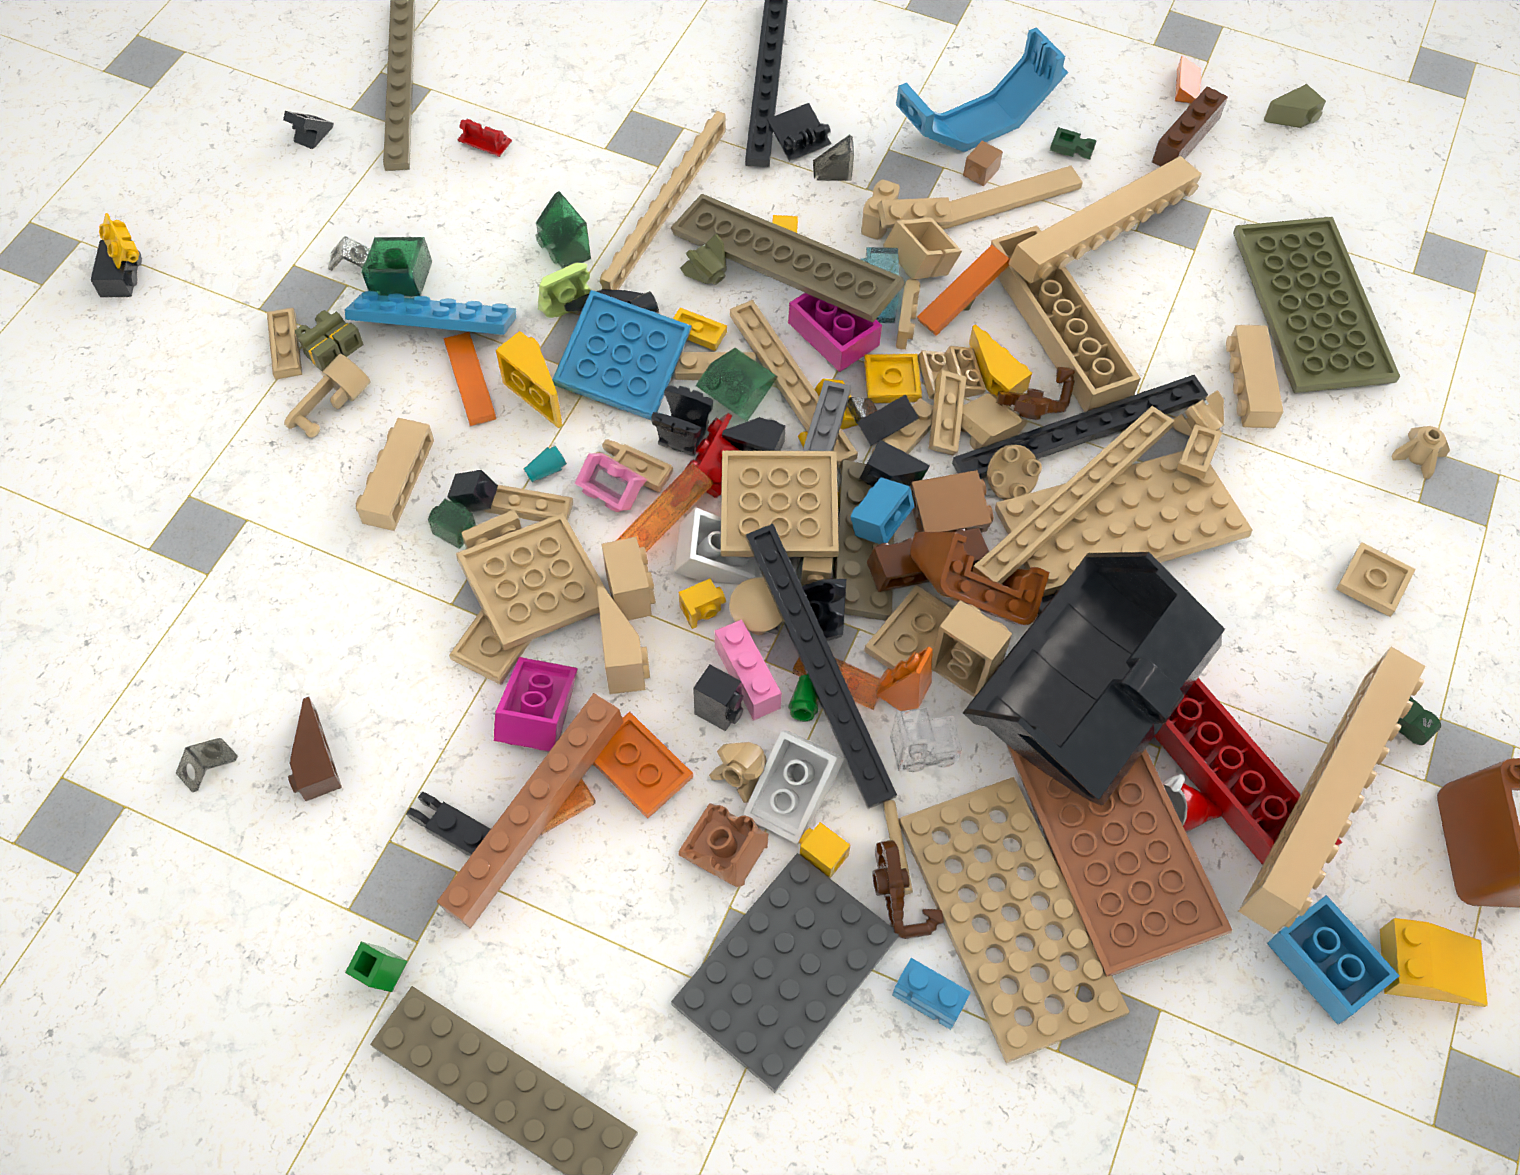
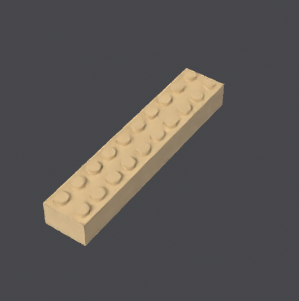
[1238,646,1426,934]

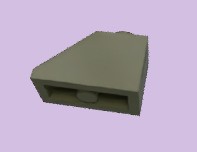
[1264,84,1326,128]

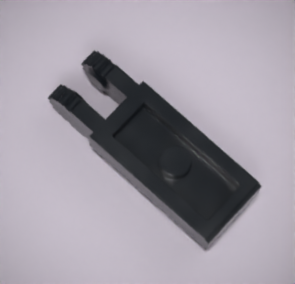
[406,792,491,857]

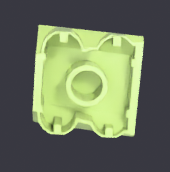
[538,262,591,318]

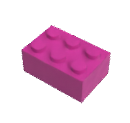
[788,293,882,372]

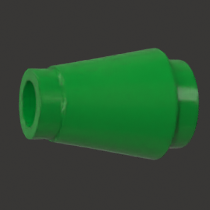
[788,675,818,722]

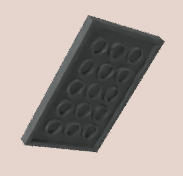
[671,853,899,1093]

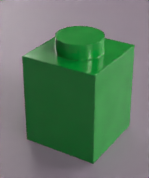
[345,941,408,992]

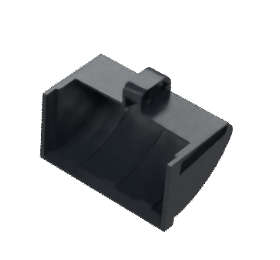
[962,552,1225,805]

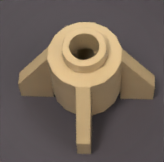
[1173,390,1224,436]
[1391,426,1450,479]
[709,742,767,803]

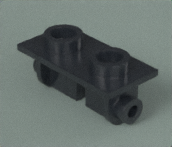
[857,394,919,446]

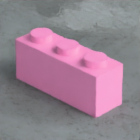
[715,619,782,720]

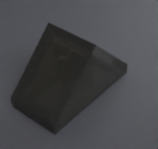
[813,134,854,181]

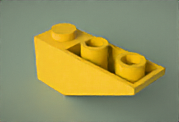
[969,324,1032,396]

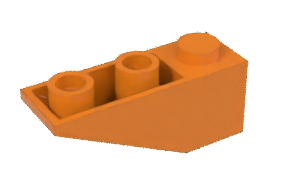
[877,647,933,715]

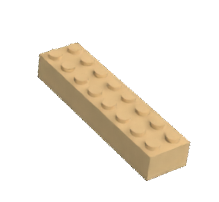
[990,225,1141,412]

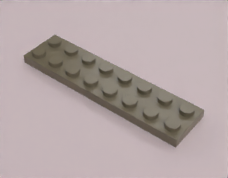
[370,986,638,1175]

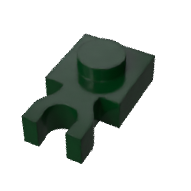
[1050,127,1097,160]

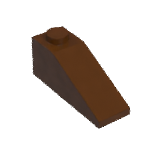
[288,697,342,801]

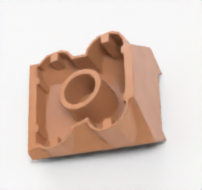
[679,803,769,887]

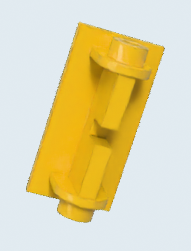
[99,213,139,268]

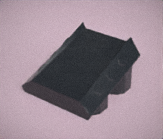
[802,579,846,641]

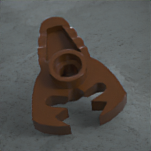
[996,367,1075,420]
[872,840,944,939]

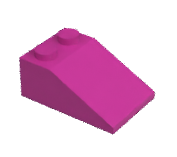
[494,657,578,751]

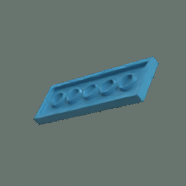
[345,291,516,335]

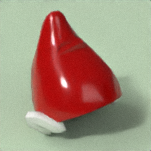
[1163,775,1223,832]

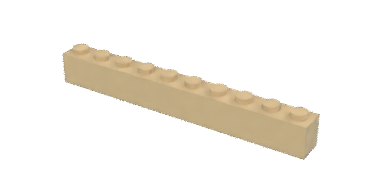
[1008,156,1202,284]

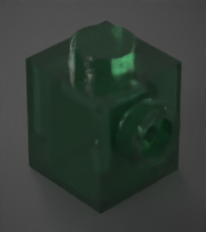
[428,498,476,549]

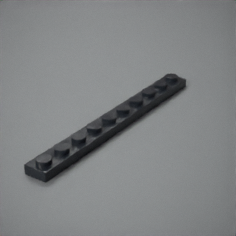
[745,0,788,168]
[952,374,1208,479]
[746,524,897,809]

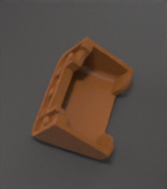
[910,532,1050,625]
[1437,758,1520,908]

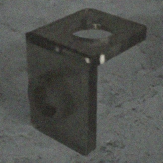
[328,236,376,272]
[176,738,238,792]

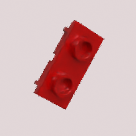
[457,118,512,157]

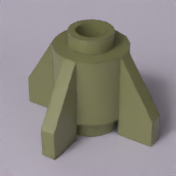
[680,234,727,285]

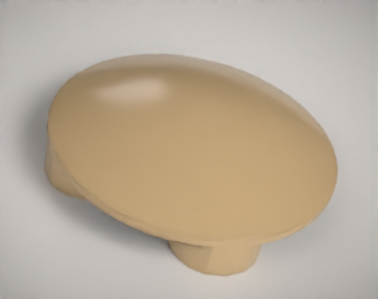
[987,445,1042,500]
[729,577,783,635]

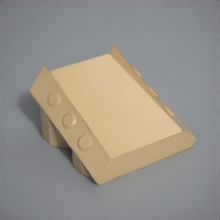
[961,393,1028,450]

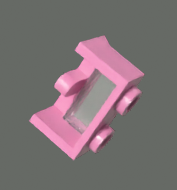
[575,453,648,512]

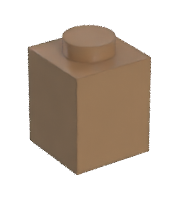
[963,141,1003,186]

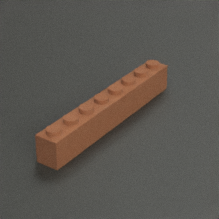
[436,693,624,929]

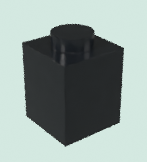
[447,470,498,513]

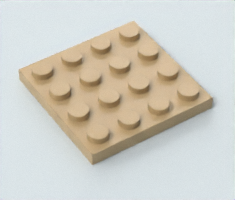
[721,451,839,557]
[456,513,609,651]

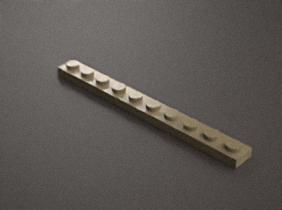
[383,0,415,171]

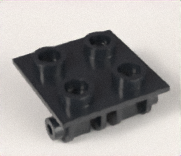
[767,103,832,161]

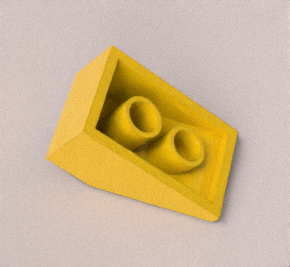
[496,331,562,428]
[1379,918,1488,1007]

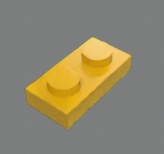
[673,307,727,351]

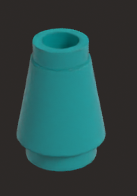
[523,446,567,482]

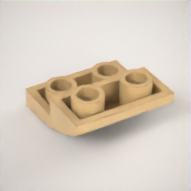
[918,346,986,399]

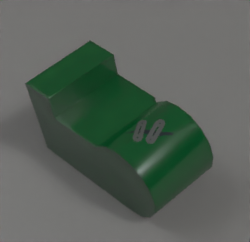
[1397,696,1441,745]

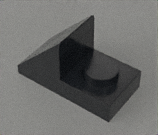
[283,111,334,149]

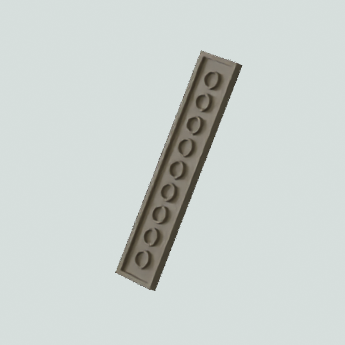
[671,194,905,322]

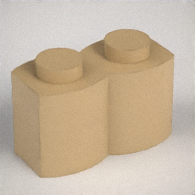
[861,179,900,240]

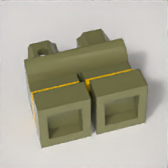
[295,310,364,371]

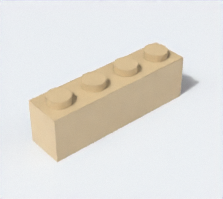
[1226,325,1284,428]
[356,418,434,531]

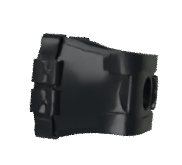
[651,385,713,456]

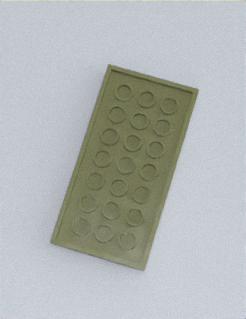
[1233,216,1400,393]

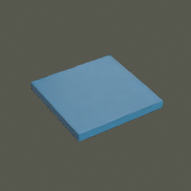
[552,290,691,420]

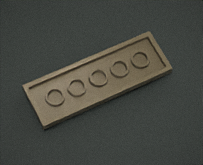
[834,460,895,621]

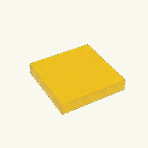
[864,354,922,403]

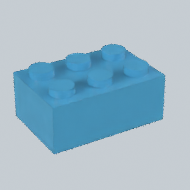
[1267,895,1400,1025]

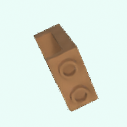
[910,470,994,533]

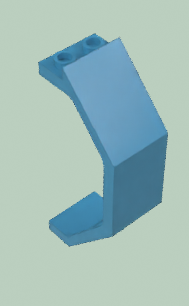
[896,27,1069,152]

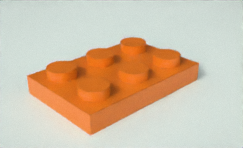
[593,712,693,819]

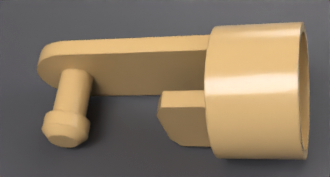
[284,354,371,438]

